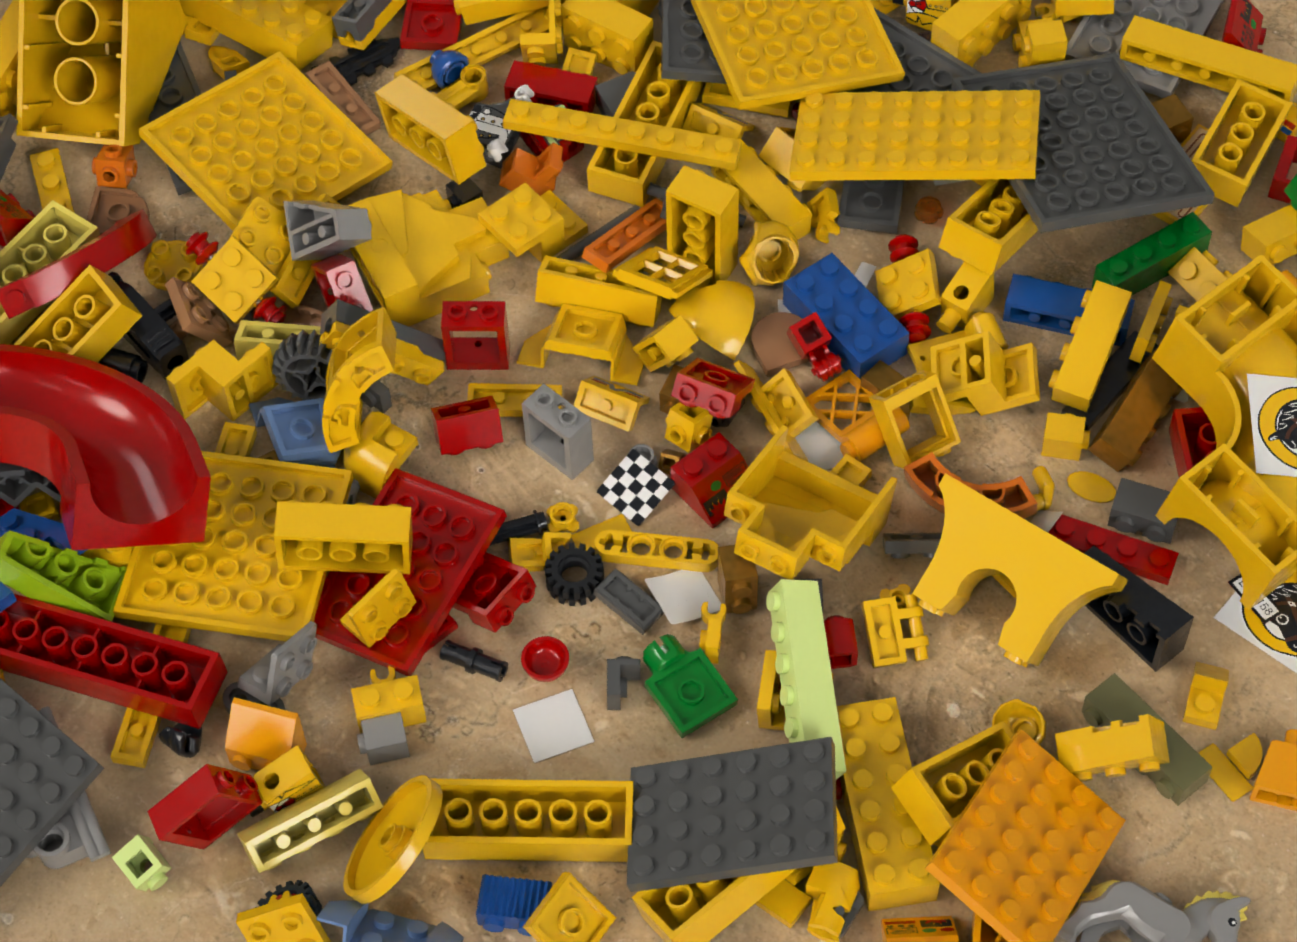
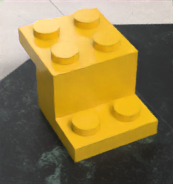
[478,183,588,263]
[930,331,1040,416]
[166,340,279,422]

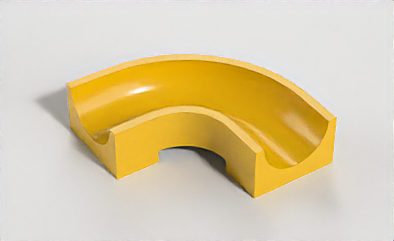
[1152,254,1297,610]

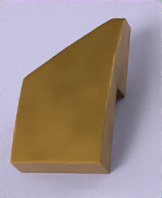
[861,360,910,420]

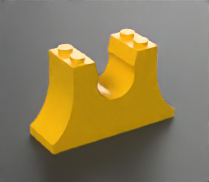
[912,473,1128,668]

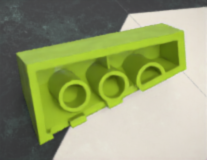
[0,530,127,622]

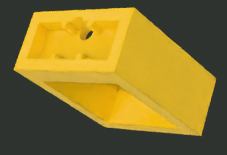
[869,370,961,469]

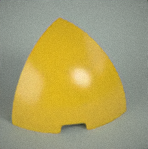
[668,280,755,360]

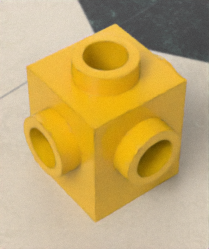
[664,402,713,453]

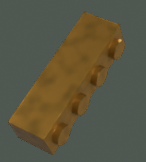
[1087,349,1183,472]

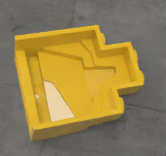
[343,189,510,327]
[724,425,897,580]

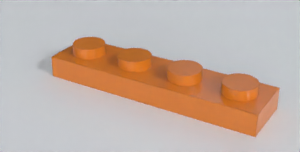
[582,198,667,273]

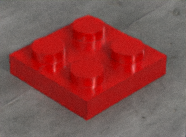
[400,0,463,50]

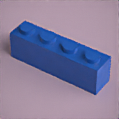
[1003,274,1135,346]

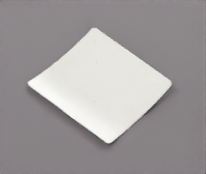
[644,570,721,624]

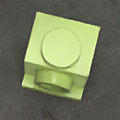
[111,834,172,891]

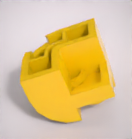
[343,411,418,499]

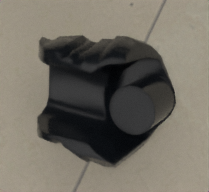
[159,723,202,758]

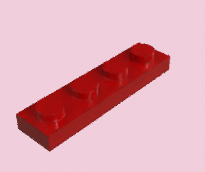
[1048,515,1179,585]

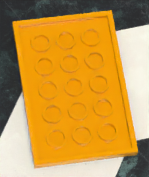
[925,729,1126,942]

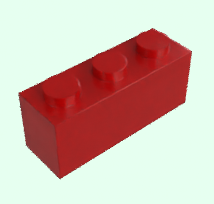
[504,60,598,113]

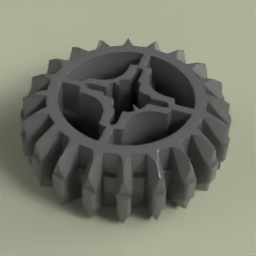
[272,329,333,401]

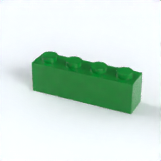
[1092,212,1212,295]

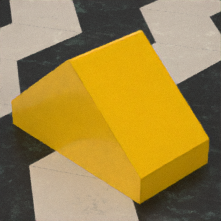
[16,0,186,146]

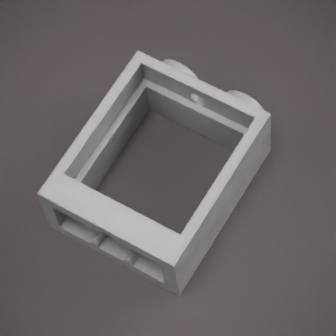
[522,383,594,480]

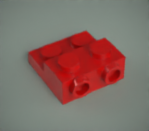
[671,357,755,418]
[452,552,537,633]

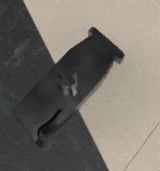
[108,272,189,380]

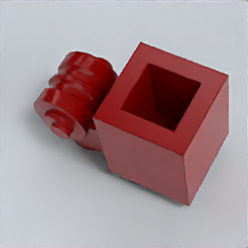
[787,312,842,382]

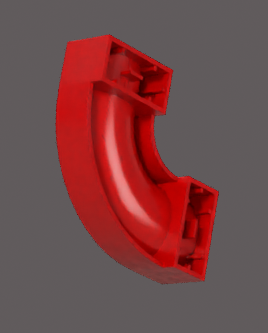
[0,344,211,550]

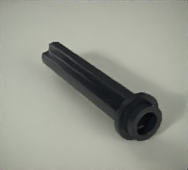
[490,510,548,546]

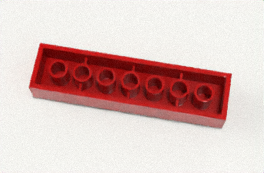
[0,594,228,729]

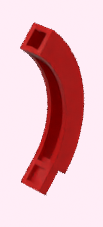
[0,209,157,319]

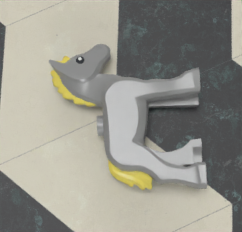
[1054,880,1251,942]

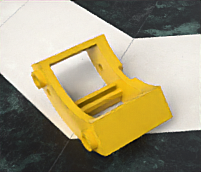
[322,307,397,453]

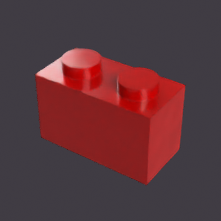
[431,396,503,455]

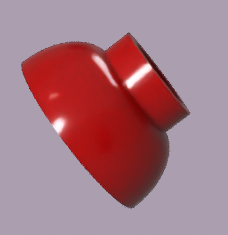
[521,636,569,682]

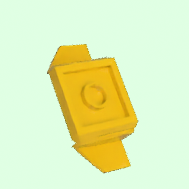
[517,304,644,386]

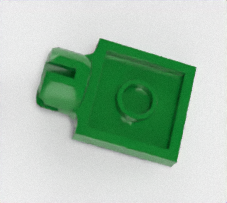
[643,634,738,738]

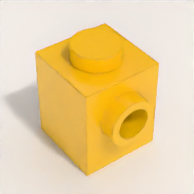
[1041,412,1090,461]

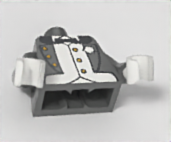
[469,85,535,169]

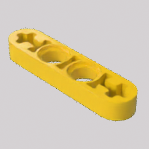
[594,529,719,572]

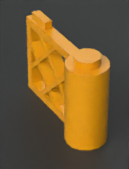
[806,369,910,462]

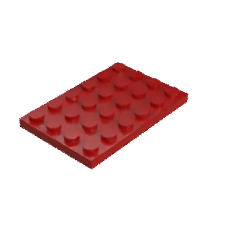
[314,468,507,676]

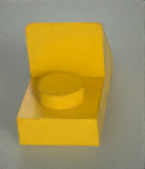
[1182,661,1229,730]

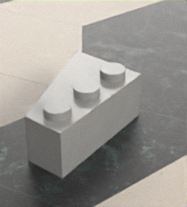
[283,200,372,261]

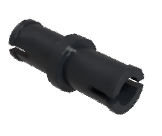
[440,639,508,682]

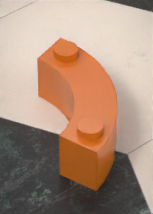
[904,452,1037,519]

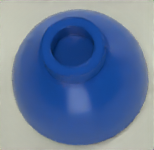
[430,50,469,89]

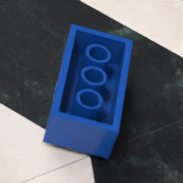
[783,253,909,379]

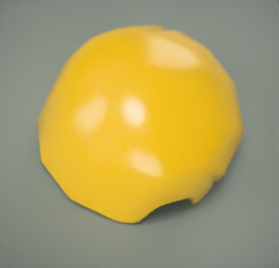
[992,699,1047,745]

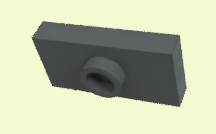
[593,568,664,635]

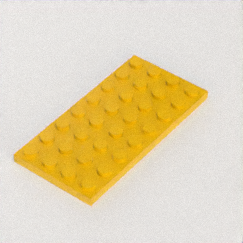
[789,89,1041,181]

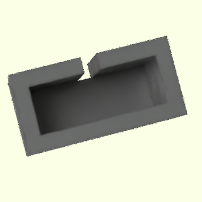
[1107,478,1178,544]

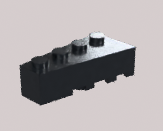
[1084,546,1194,672]

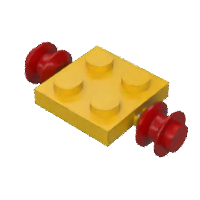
[186,232,287,324]
[875,234,942,344]

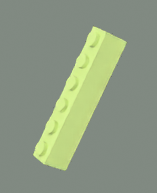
[766,579,846,780]

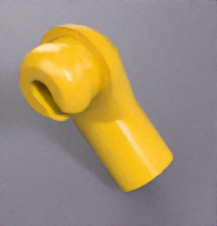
[1032,466,1055,511]

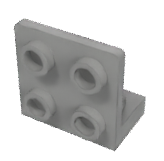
[238,621,317,706]

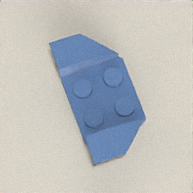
[249,397,342,468]
[317,900,464,942]

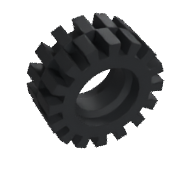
[545,542,604,606]

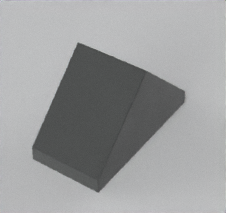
[595,71,636,117]

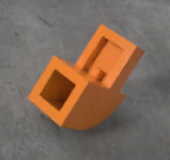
[499,143,563,196]

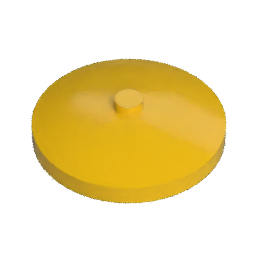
[343,775,443,904]

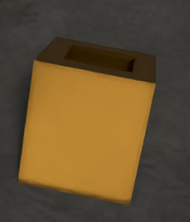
[658,449,685,475]

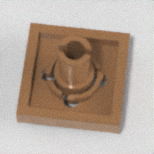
[165,277,233,349]

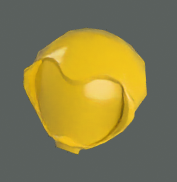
[739,220,800,287]

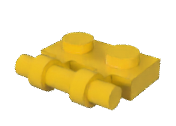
[861,594,930,668]

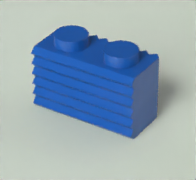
[476,874,552,936]

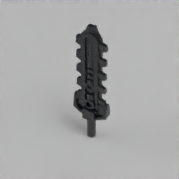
[311,37,401,86]

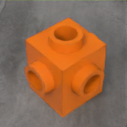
[92,144,138,188]

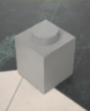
[357,712,410,765]

